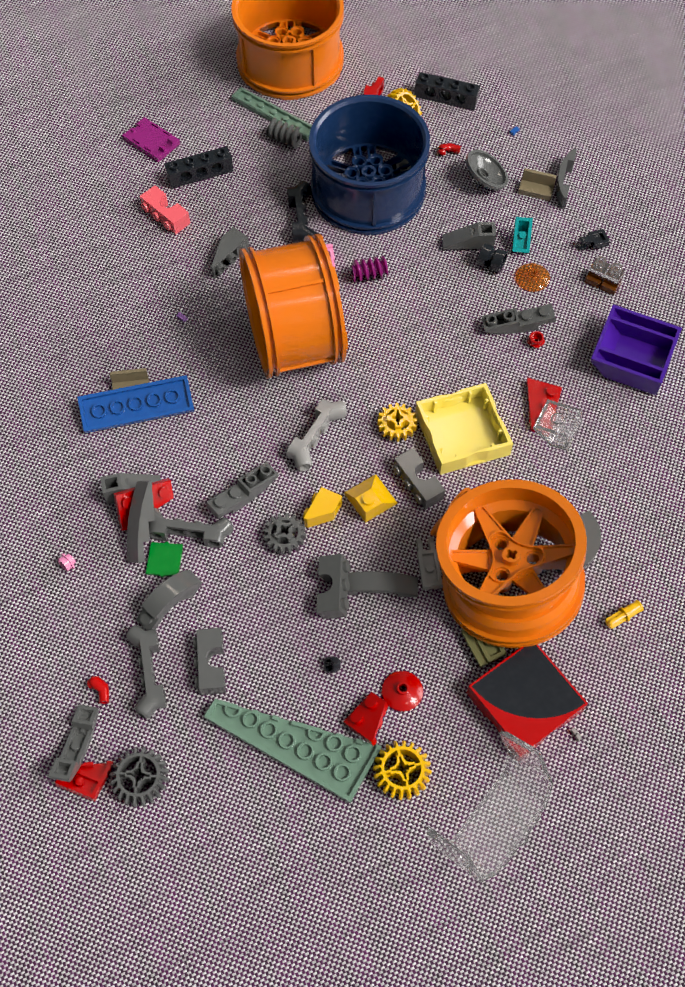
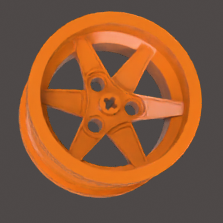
[436,479,587,648]

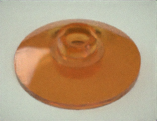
[515,263,550,292]

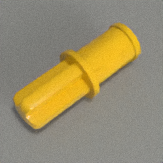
[605,600,644,629]

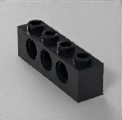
[414,72,480,111]
[164,146,234,189]

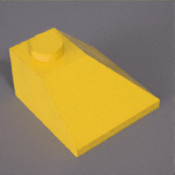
[344,474,397,523]

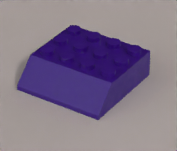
[590,304,682,395]

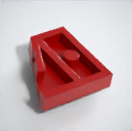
[343,692,388,746]

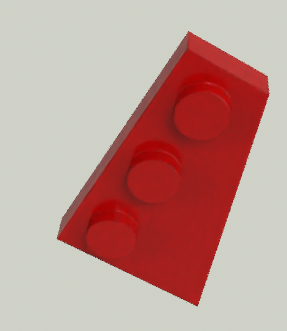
[526,378,562,436]
[113,478,174,531]

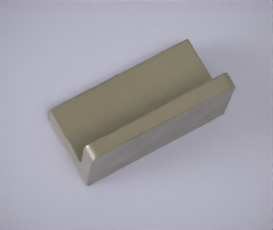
[518,168,557,201]
[110,368,150,390]

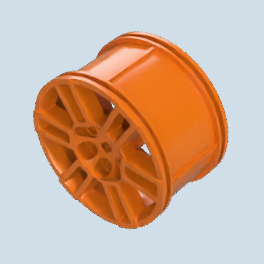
[231,0,344,100]
[239,233,348,379]

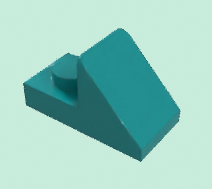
[512,217,533,253]

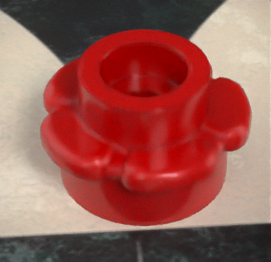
[527,331,545,348]

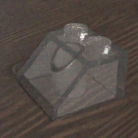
[533,399,583,451]

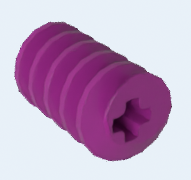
[351,256,388,282]

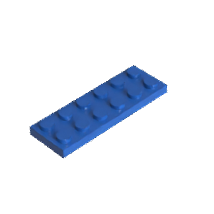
[77,375,194,433]

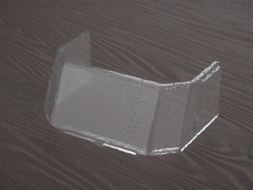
[426,731,553,883]

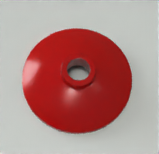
[382,671,423,712]

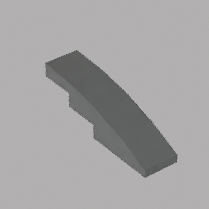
[127,481,155,563]

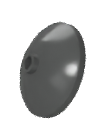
[466,149,508,190]

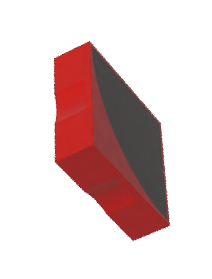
[466,644,588,760]

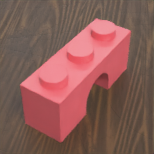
[140,185,190,235]

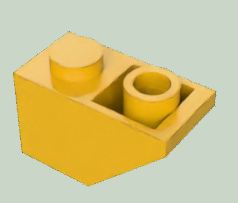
[302,487,342,528]

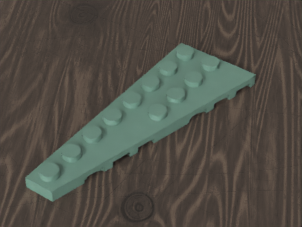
[204,699,382,804]

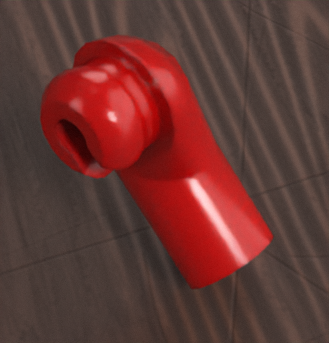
[437,143,461,156]
[87,676,109,704]

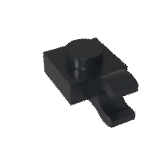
[577,229,610,250]

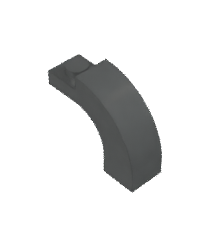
[556,510,601,575]
[136,570,203,630]

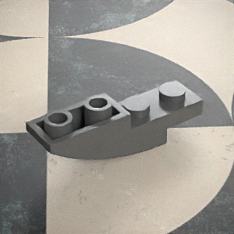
[481,303,556,334]
[206,462,279,519]

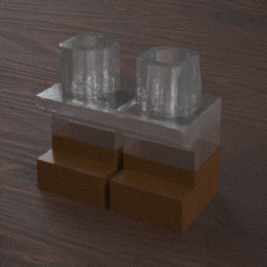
[584,256,625,296]

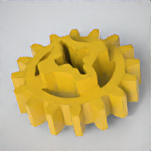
[377,403,418,442]

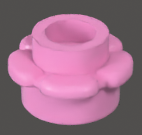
[57,553,76,572]

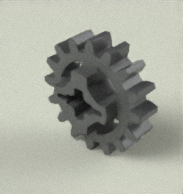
[264,513,306,555]

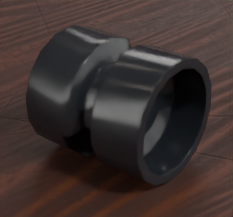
[477,243,508,273]

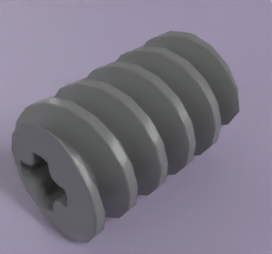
[266,118,302,148]

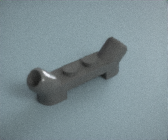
[148,508,234,548]
[126,625,167,719]

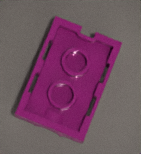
[122,117,180,163]

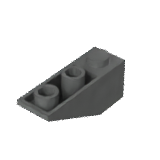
[442,222,496,250]
[211,227,249,279]
[100,473,161,505]

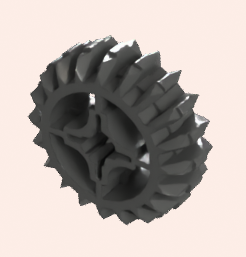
[110,747,169,807]

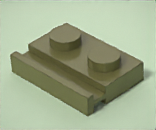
[461,630,507,668]

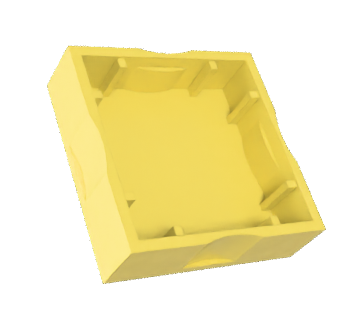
[415,383,513,475]

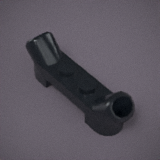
[287,181,317,243]

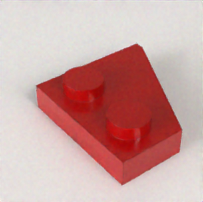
[55,761,114,802]

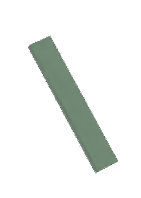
[231,87,312,141]

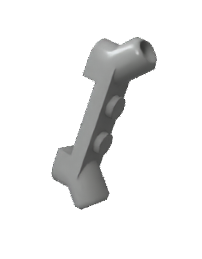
[286,399,347,471]

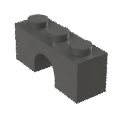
[393,448,446,510]
[316,554,351,619]
[193,628,226,695]

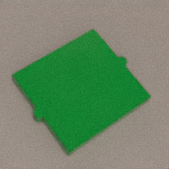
[146,541,183,578]

